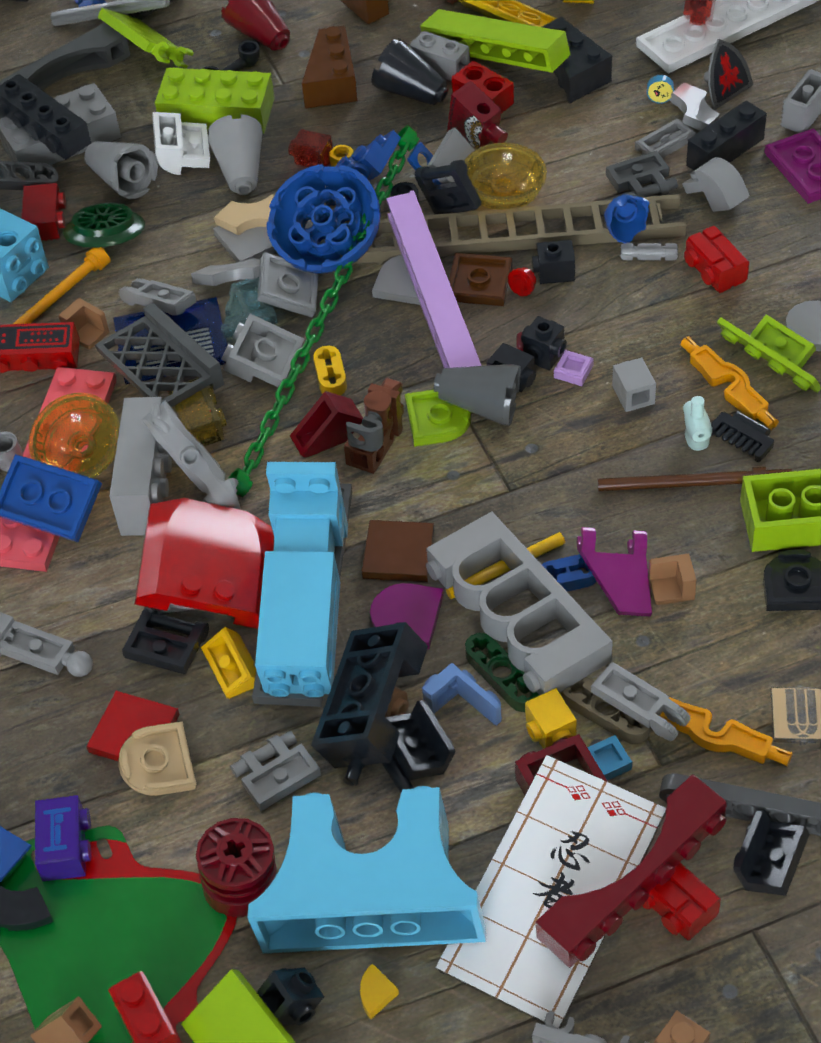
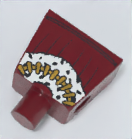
[447,81,508,149]

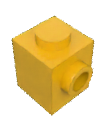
[525,688,577,749]

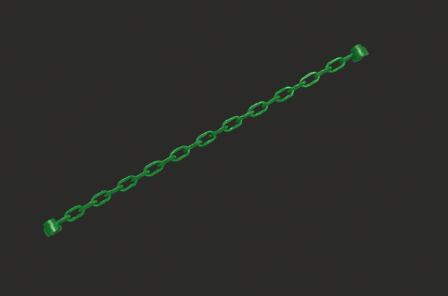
[228,125,419,497]

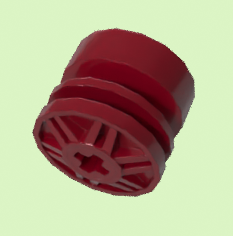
[196,818,277,917]

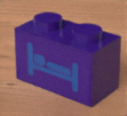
[35,795,92,882]

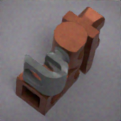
[344,378,404,474]

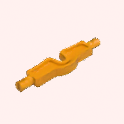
[680,336,779,430]
[659,697,793,767]

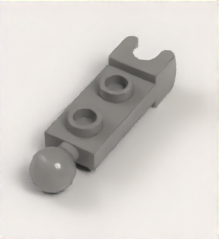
[0,612,93,677]

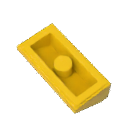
[201,627,257,699]

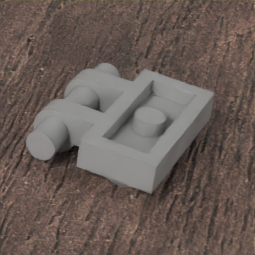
[230,731,321,811]

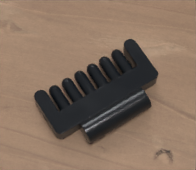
[711,411,774,462]

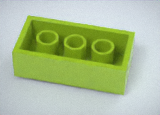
[155,68,274,133]
[740,469,821,552]

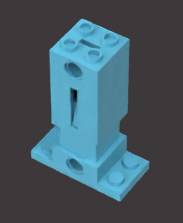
[255,462,348,698]

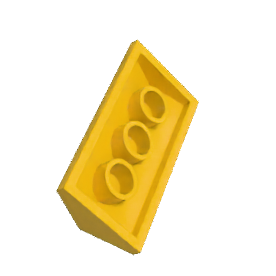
[458,0,557,27]

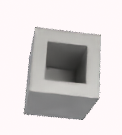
[612,357,656,412]

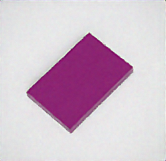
[764,128,821,204]

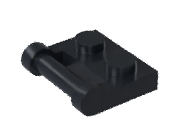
[415,160,482,215]
[122,607,209,675]

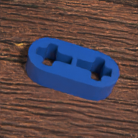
[542,554,597,592]

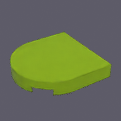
[405,389,471,447]

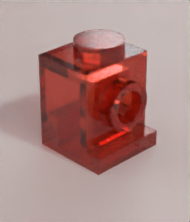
[288,129,333,167]

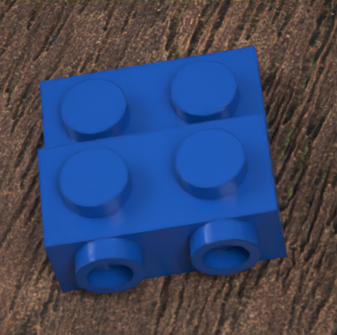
[335,130,401,181]

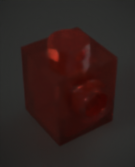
[683,0,716,25]

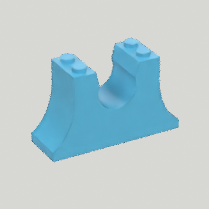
[248,786,486,953]

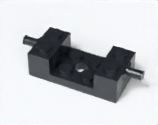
[311,622,428,786]

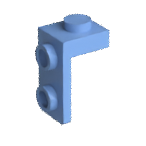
[422,663,502,726]

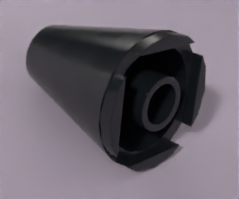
[371,38,449,105]

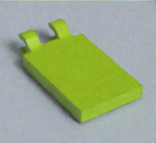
[98,8,194,69]
[181,969,296,1043]

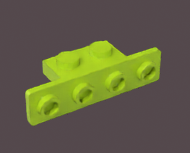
[717,314,821,393]

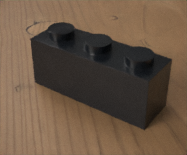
[686,100,767,170]

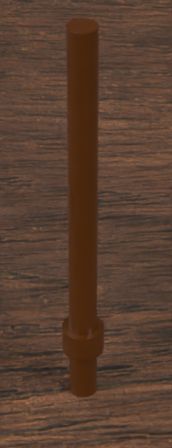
[598,467,792,491]

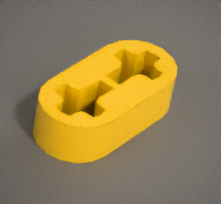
[314,346,347,396]

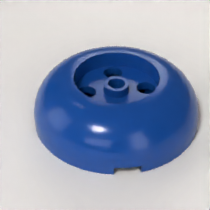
[266,164,381,274]

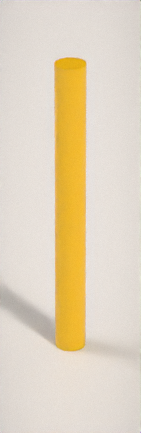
[445,532,565,599]

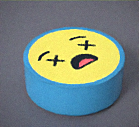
[647,75,674,104]

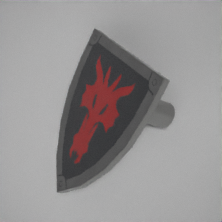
[704,39,753,109]

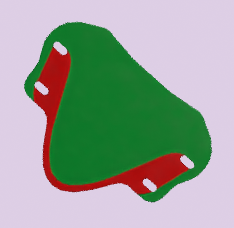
[0,825,237,1043]

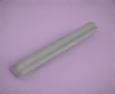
[51,0,170,26]

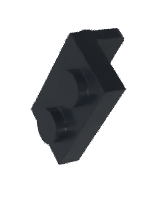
[386,700,456,780]
[733,810,810,896]

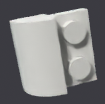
[152,112,210,175]

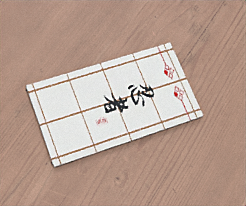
[435,755,667,1029]

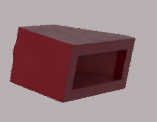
[290,391,363,458]

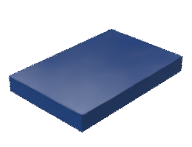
[0,454,102,542]

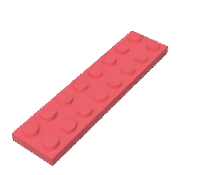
[0,367,117,572]

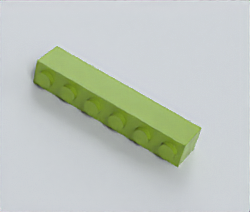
[420,9,571,73]

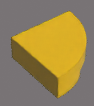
[360,963,399,1019]

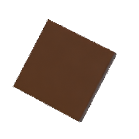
[449,253,513,306]
[362,520,434,582]

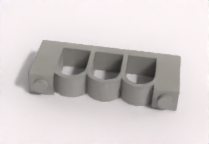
[425,511,613,695]

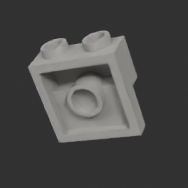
[221,314,304,387]

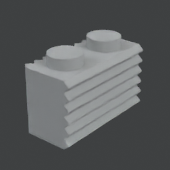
[780,69,821,133]

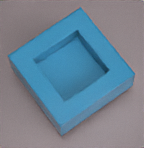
[587,735,633,781]

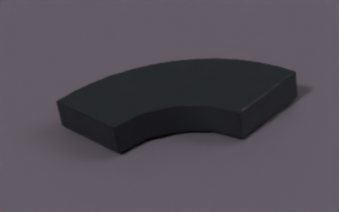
[0,886,54,931]

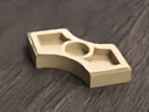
[214,194,274,235]

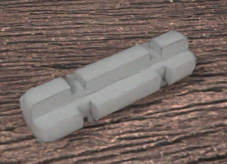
[621,243,678,261]

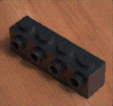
[0,74,91,160]

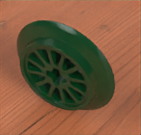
[63,203,145,248]

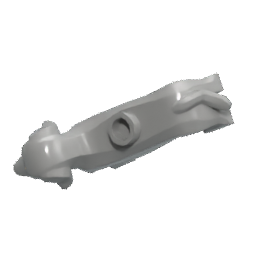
[141,400,241,510]

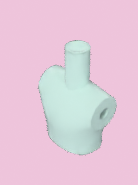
[683,396,712,451]

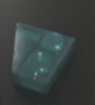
[221,277,278,339]

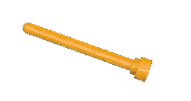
[13,247,110,324]

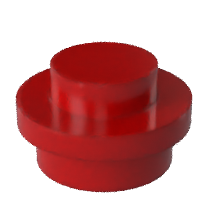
[508,267,536,297]

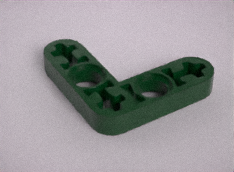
[465,633,540,712]

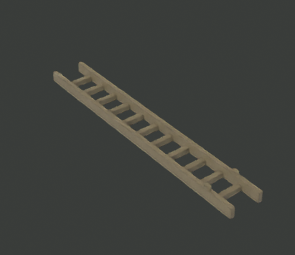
[340,194,686,265]

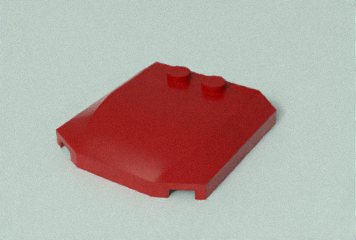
[134,498,275,629]

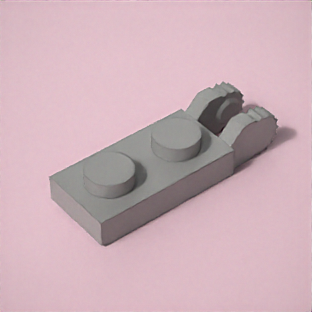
[119,278,196,315]
[591,662,691,741]

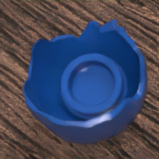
[604,194,650,243]

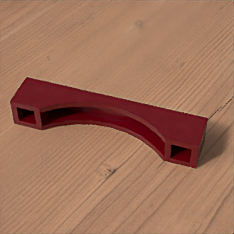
[535,774,727,968]

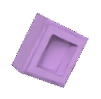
[554,350,594,386]

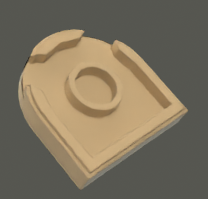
[118,721,197,796]

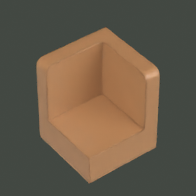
[58,298,110,349]
[648,553,697,605]
[30,996,102,1043]

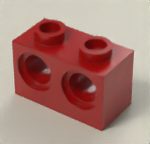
[451,61,514,114]

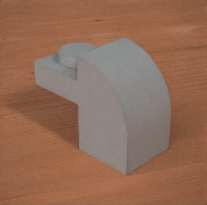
[682,157,750,212]

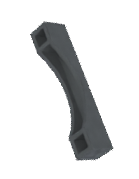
[0,23,130,119]

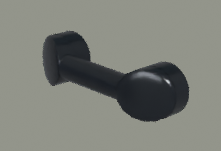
[202,40,260,71]

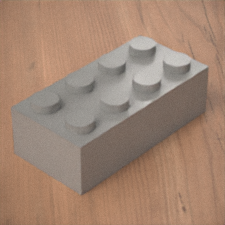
[0,82,121,176]
[109,397,172,536]

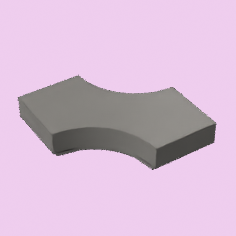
[670,82,720,131]
[191,258,261,286]

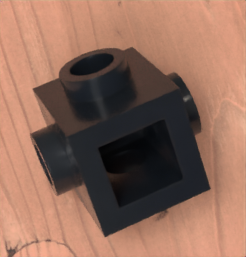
[521,316,567,371]
[257,967,325,1025]

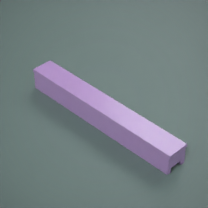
[386,190,481,368]

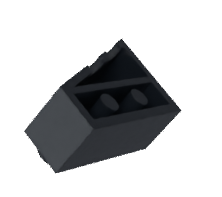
[542,16,612,104]

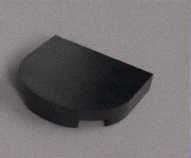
[763,549,821,611]

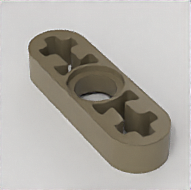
[561,677,650,744]

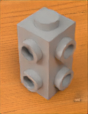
[409,31,470,81]

